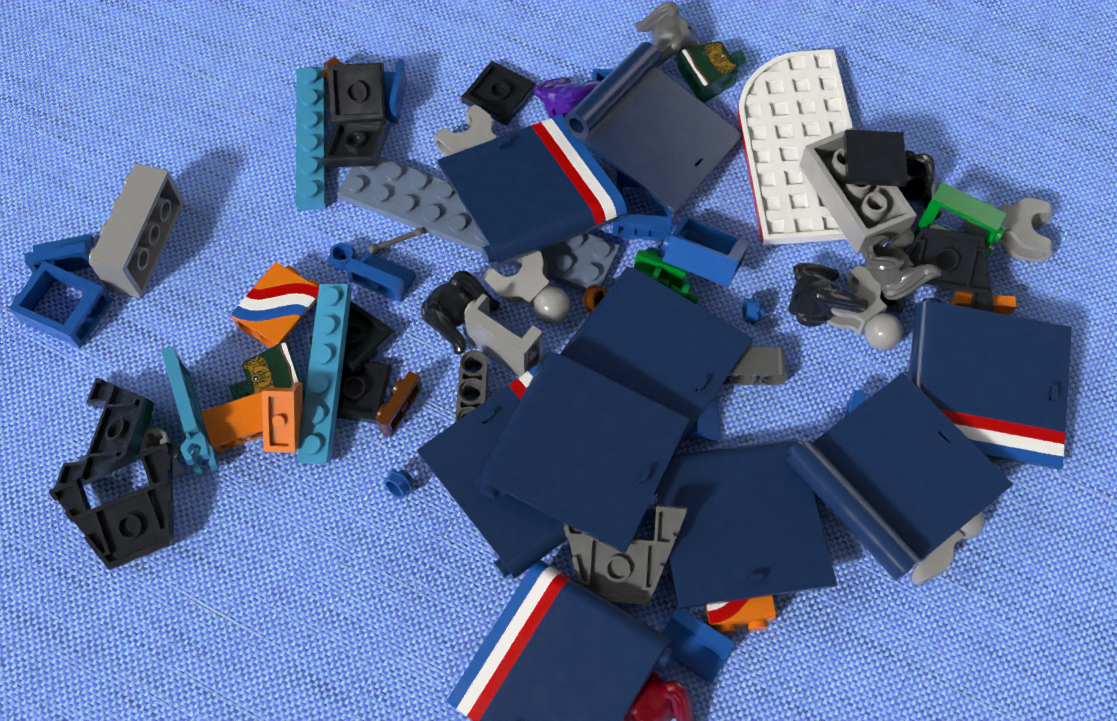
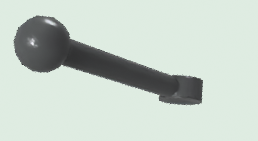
[368,227,425,255]

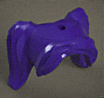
[534,76,602,119]

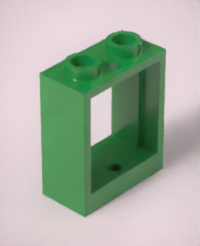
[914,182,1007,259]

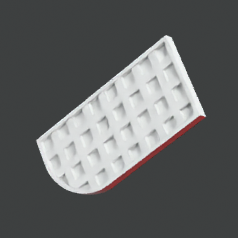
[738,49,852,246]

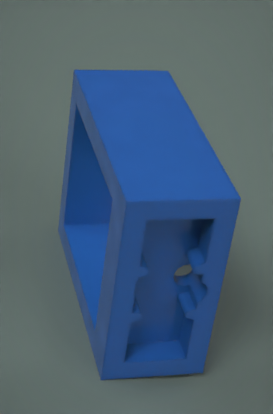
[612,171,672,241]
[662,216,750,287]
[8,261,113,349]

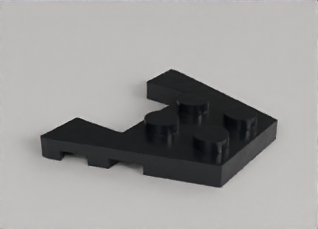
[880,227,994,313]
[54,378,155,488]
[48,442,174,570]

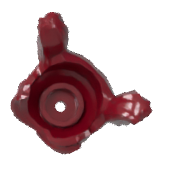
[623,671,697,721]

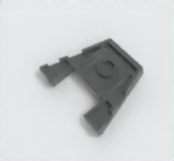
[564,504,687,606]

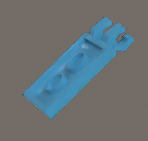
[161,346,219,476]

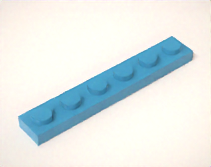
[296,67,326,211]
[297,284,352,465]

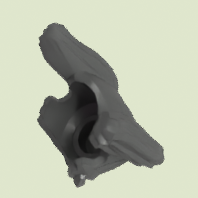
[635,1,700,68]
[862,229,942,300]

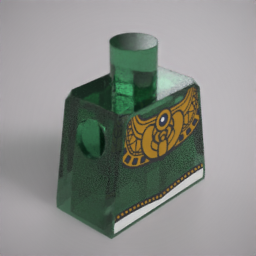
[677,41,746,103]
[229,341,305,404]

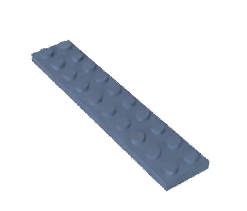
[337,157,620,292]

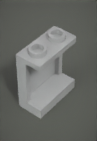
[464,293,543,376]

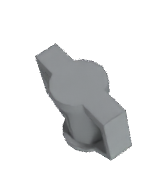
[141,424,186,479]

